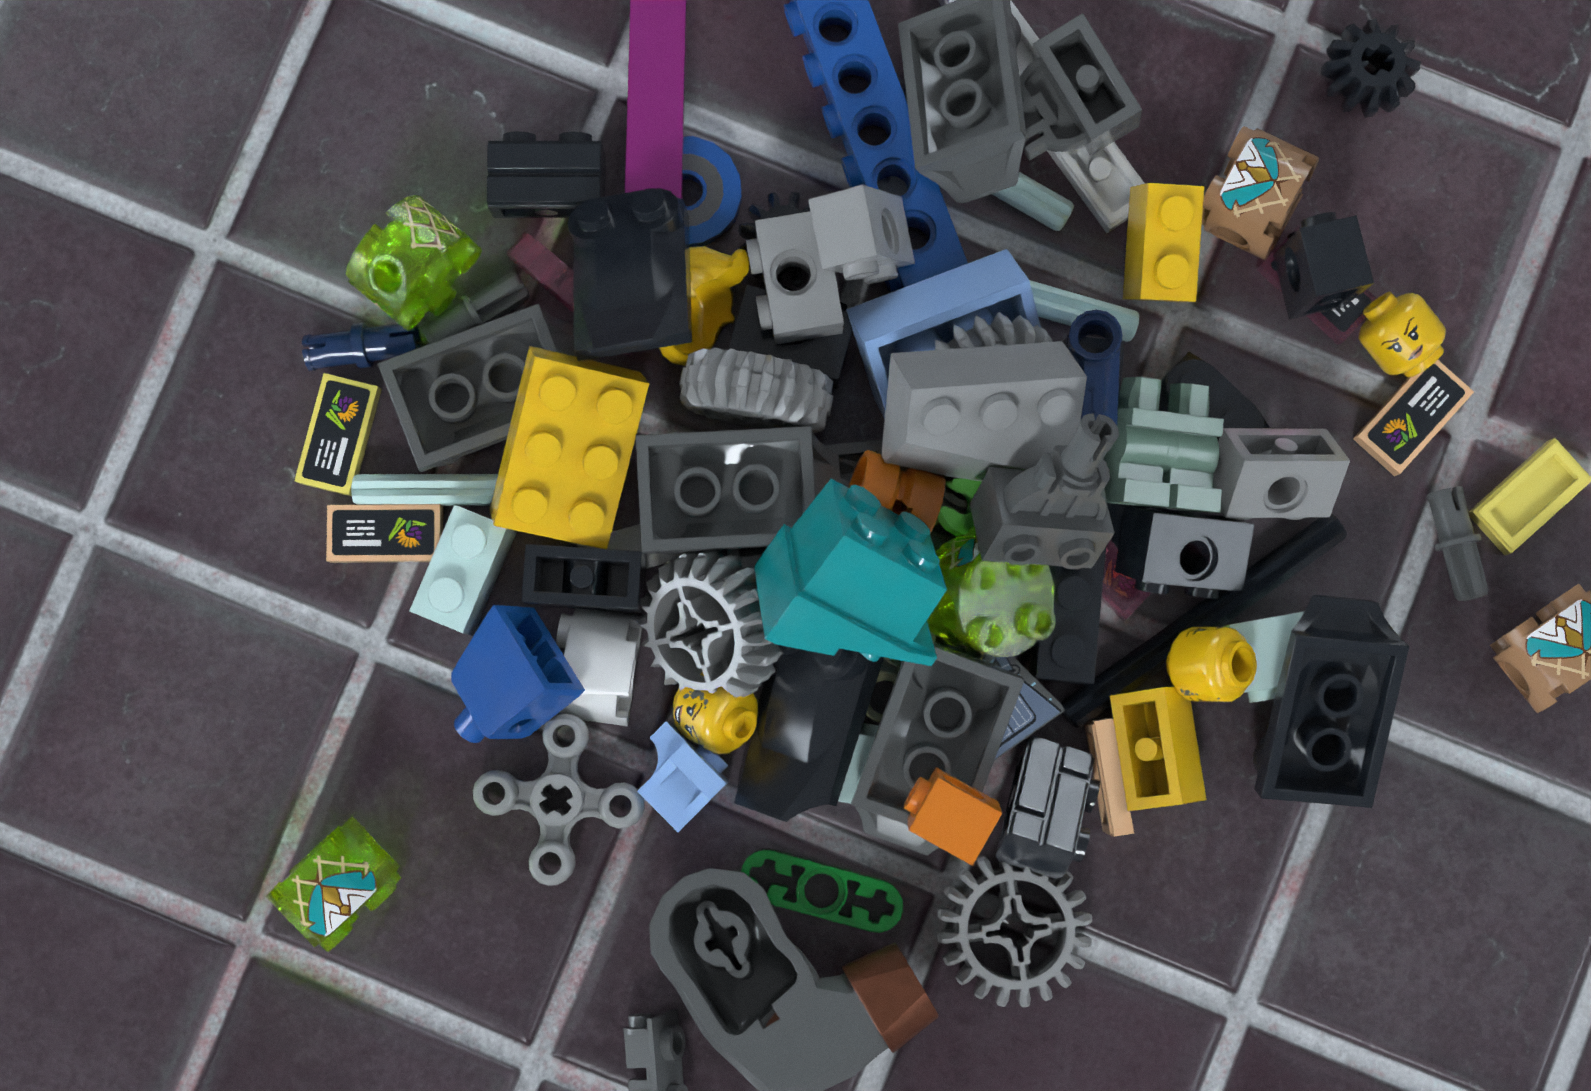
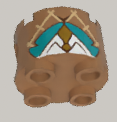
[1202,126,1319,260]
[1489,583,1591,713]

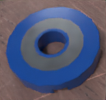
[683,136,742,247]

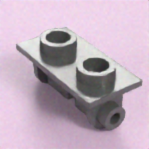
[623,1009,689,1091]

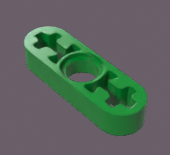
[741,848,903,933]

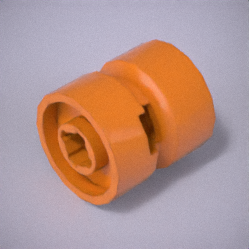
[848,450,945,532]

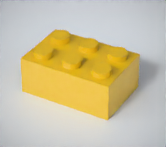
[490,346,649,549]

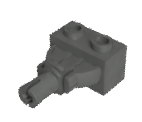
[1020,13,1142,161]
[970,414,1119,569]

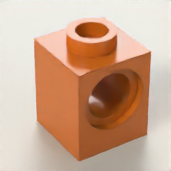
[903,767,1002,866]

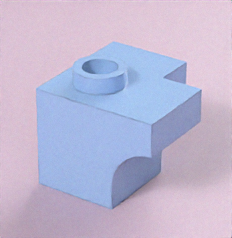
[637,721,729,832]

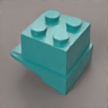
[754,479,947,666]

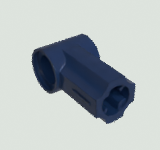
[1068,309,1123,425]

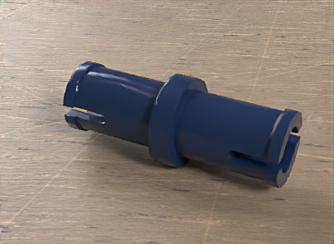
[302,320,422,371]

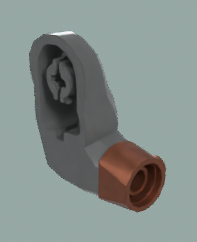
[649,868,939,1091]

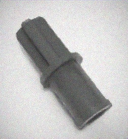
[420,272,530,344]
[1426,486,1489,601]

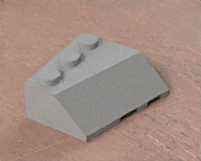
[881,341,1087,481]

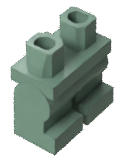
[1103,377,1224,513]

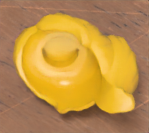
[659,247,749,366]

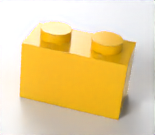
[1123,183,1204,302]
[1110,687,1207,811]

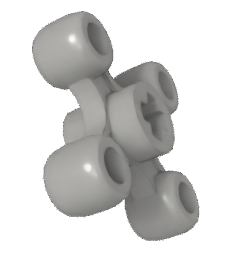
[472,713,645,886]

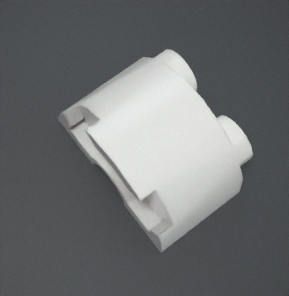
[556,608,643,727]

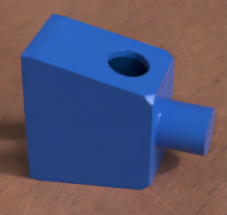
[451,605,585,743]

